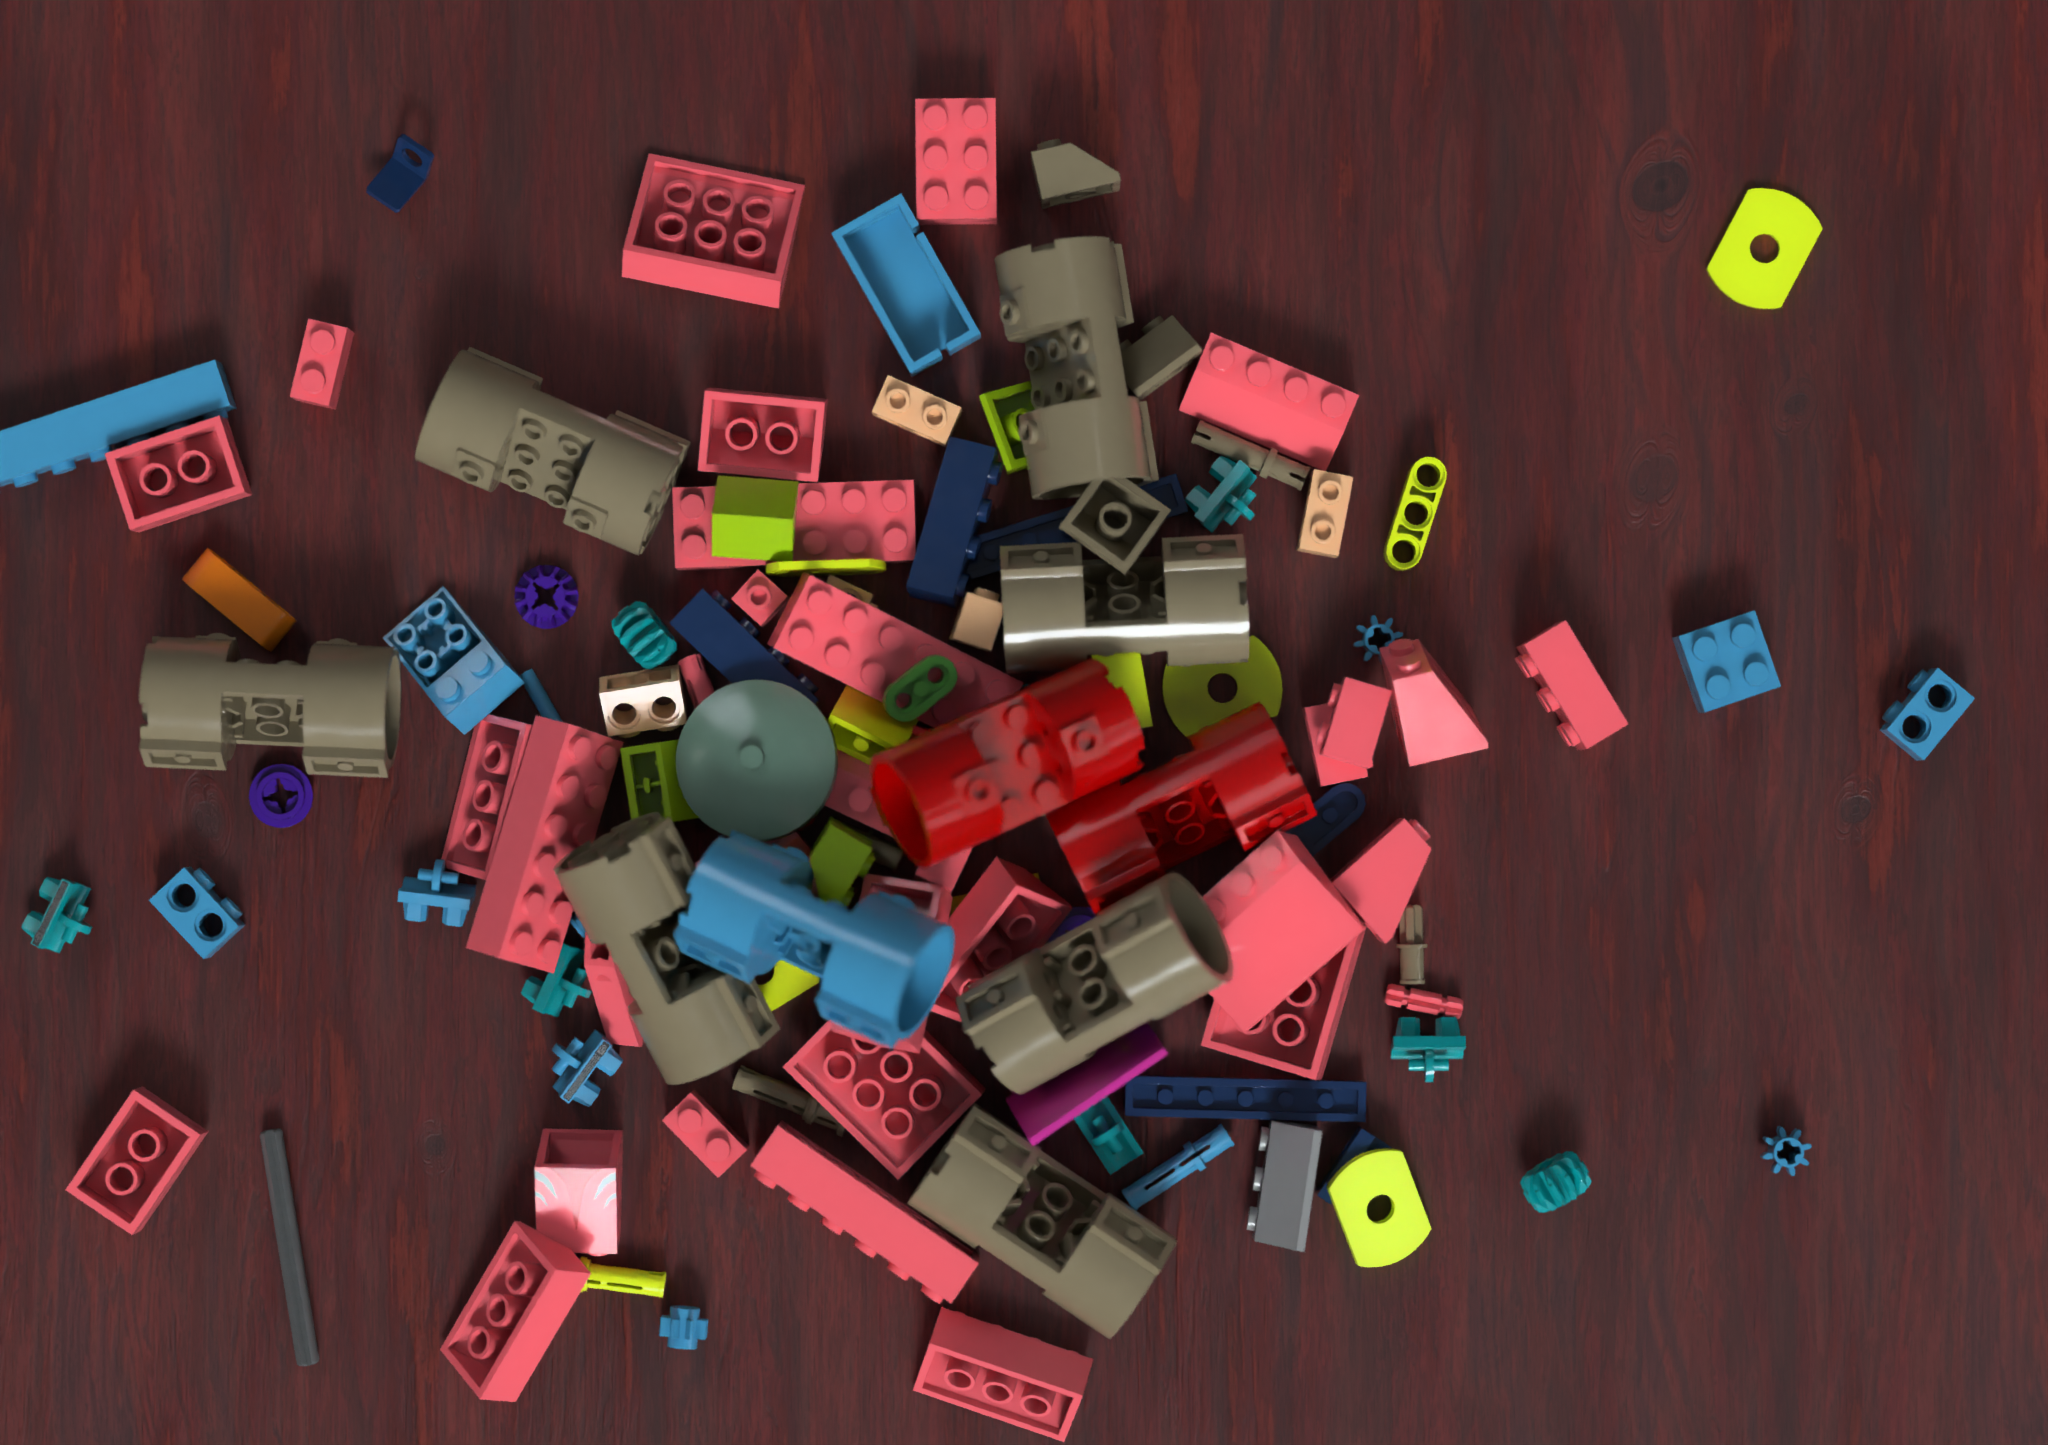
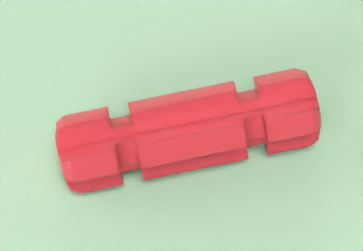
[1384,984,1464,1019]

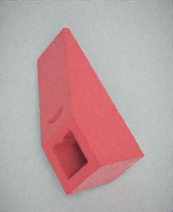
[584,931,643,1047]

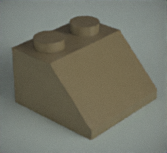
[1031,139,1121,209]
[1120,315,1202,401]
[1059,478,1171,574]

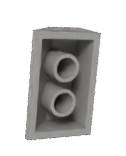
[1246,1120,1322,1252]

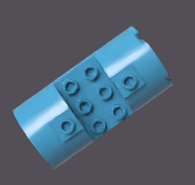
[673,830,955,1049]

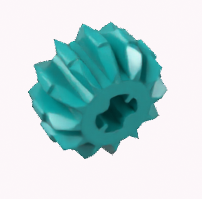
[611,601,677,670]
[1520,1151,1592,1213]

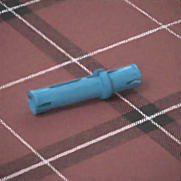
[1121,1124,1235,1210]

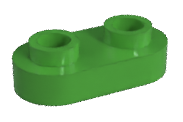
[883,655,957,722]

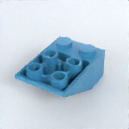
[383,586,525,735]

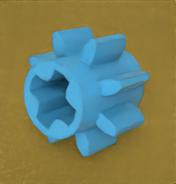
[1353,615,1403,665]
[1760,1126,1812,1176]
[659,1305,709,1350]

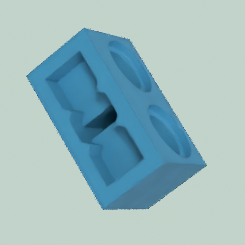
[1880,668,1975,761]
[149,867,245,959]

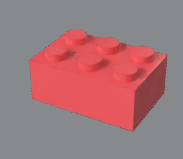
[915,98,997,225]
[104,415,252,533]
[1515,620,1628,750]
[66,1086,209,1235]

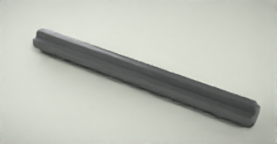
[260,1128,319,1366]

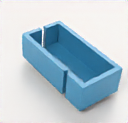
[831,193,981,377]

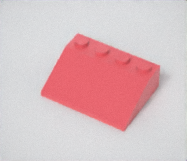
[622,153,805,309]
[1202,830,1366,1031]
[1201,926,1367,1080]
[783,1020,986,1180]

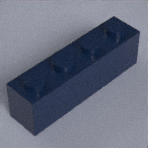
[906,436,1003,608]
[670,588,820,705]

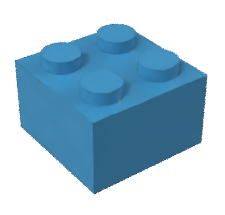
[1672,610,1781,713]

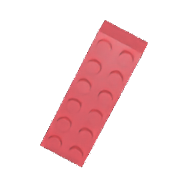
[672,480,917,570]
[767,572,1023,728]
[466,715,623,973]
[750,1120,980,1304]

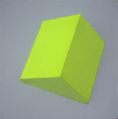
[979,381,1035,475]
[712,476,799,562]

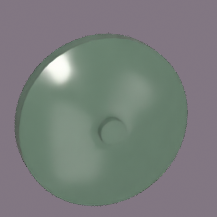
[676,680,838,842]

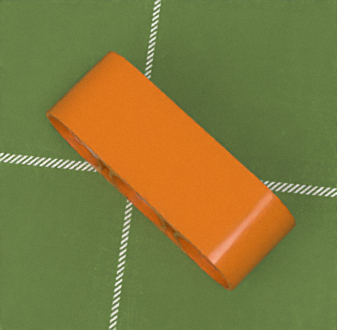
[182,548,297,652]

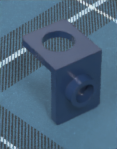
[366,133,434,213]

